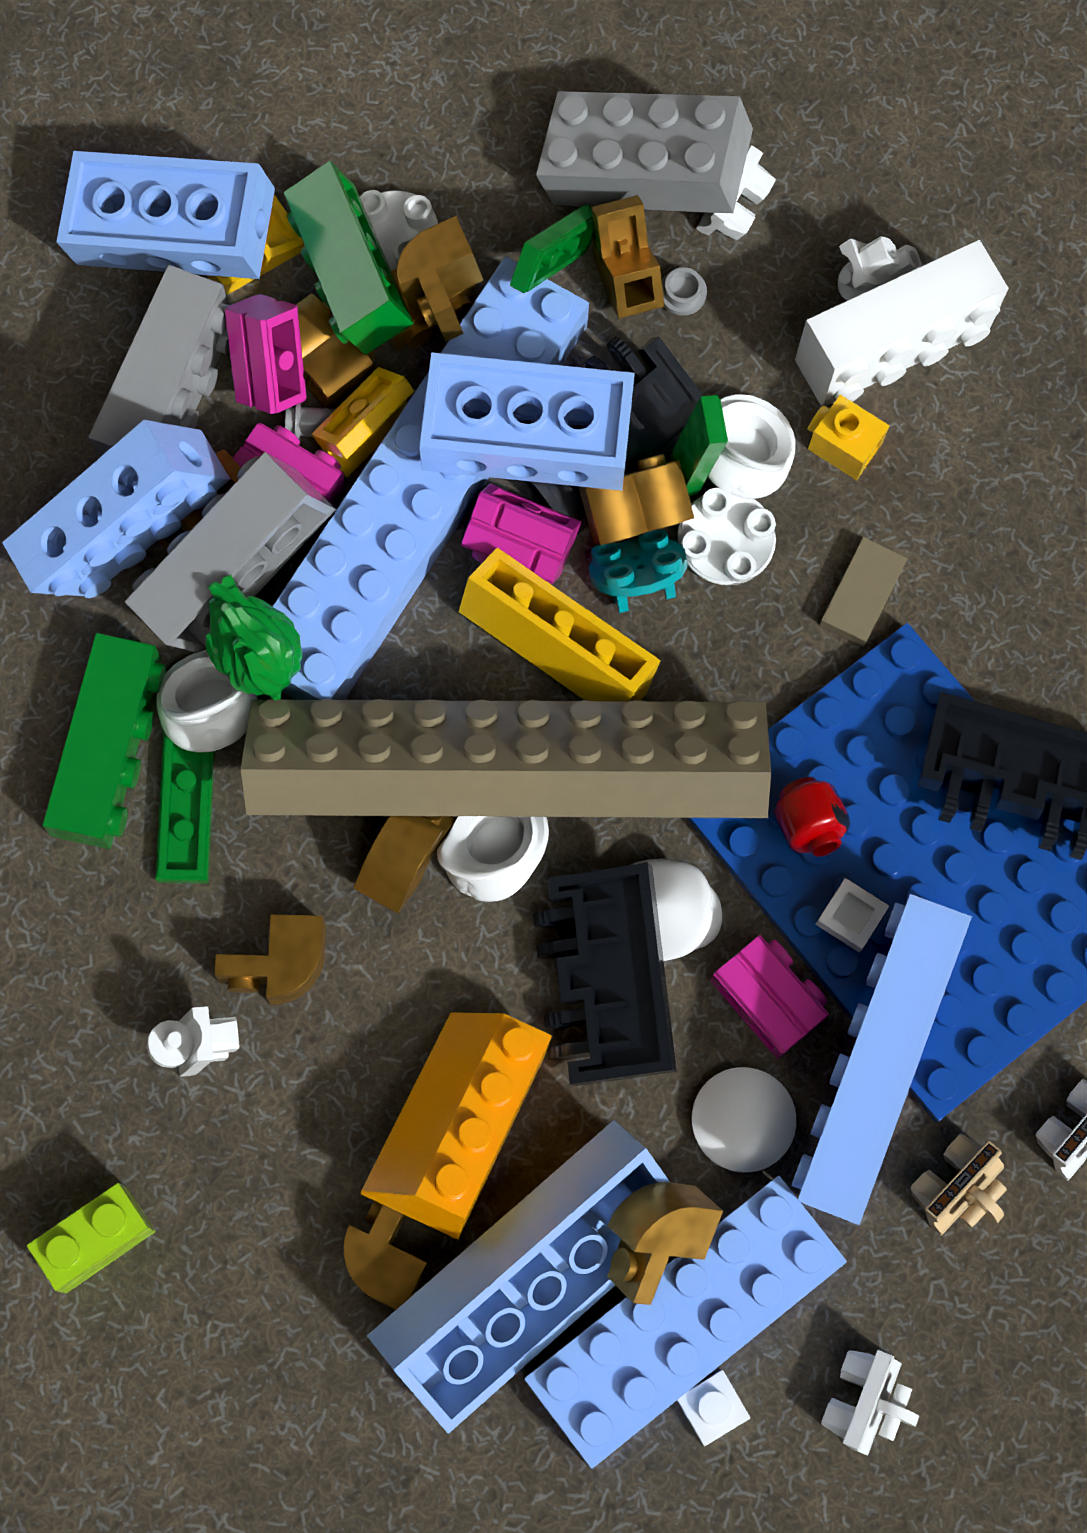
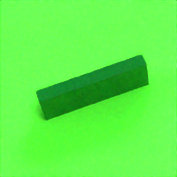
[509,204,595,293]
[669,395,728,500]
[156,731,215,884]

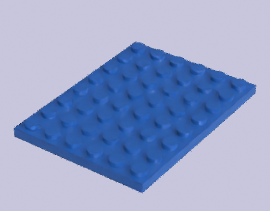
[686,622,1087,1123]

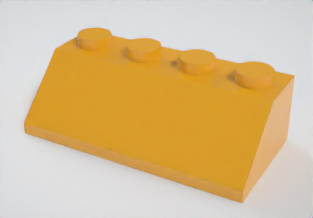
[361,1012,552,1240]

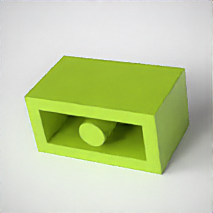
[26,1183,156,1294]

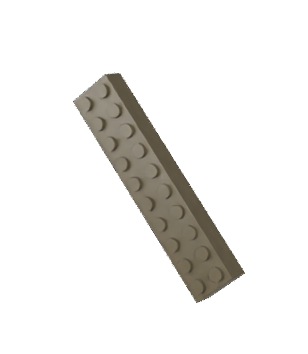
[241,699,771,818]

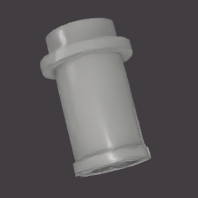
[285,403,336,439]

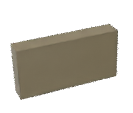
[819,537,908,647]

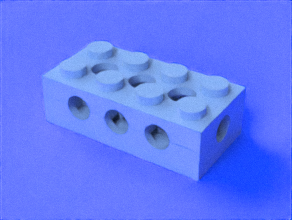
[57,151,275,279]
[419,352,635,491]
[2,420,230,598]

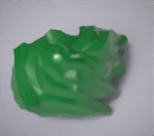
[206,575,303,701]

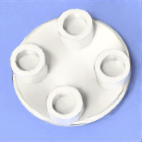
[360,190,438,271]
[678,488,776,585]
[692,1067,796,1172]

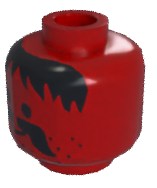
[774,777,851,857]

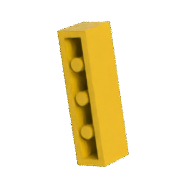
[459,547,661,701]

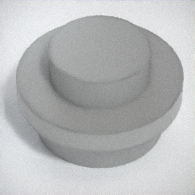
[662,267,707,315]

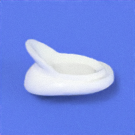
[708,394,795,499]
[157,650,257,752]
[437,816,549,902]
[631,858,722,961]

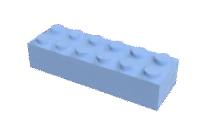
[791,894,972,1225]
[367,1120,670,1434]
[524,1176,847,1469]

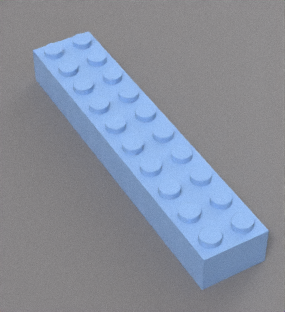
[273,256,589,700]

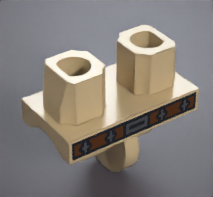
[910,1134,1007,1236]

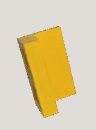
[311,367,414,477]

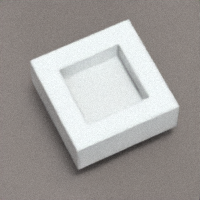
[815,878,889,952]
[677,1370,750,1446]

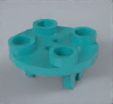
[589,529,688,613]

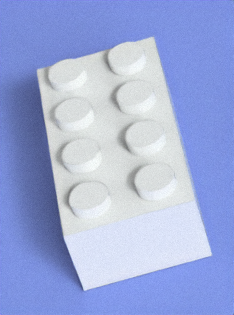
[795,240,1009,406]

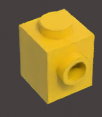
[807,394,890,481]

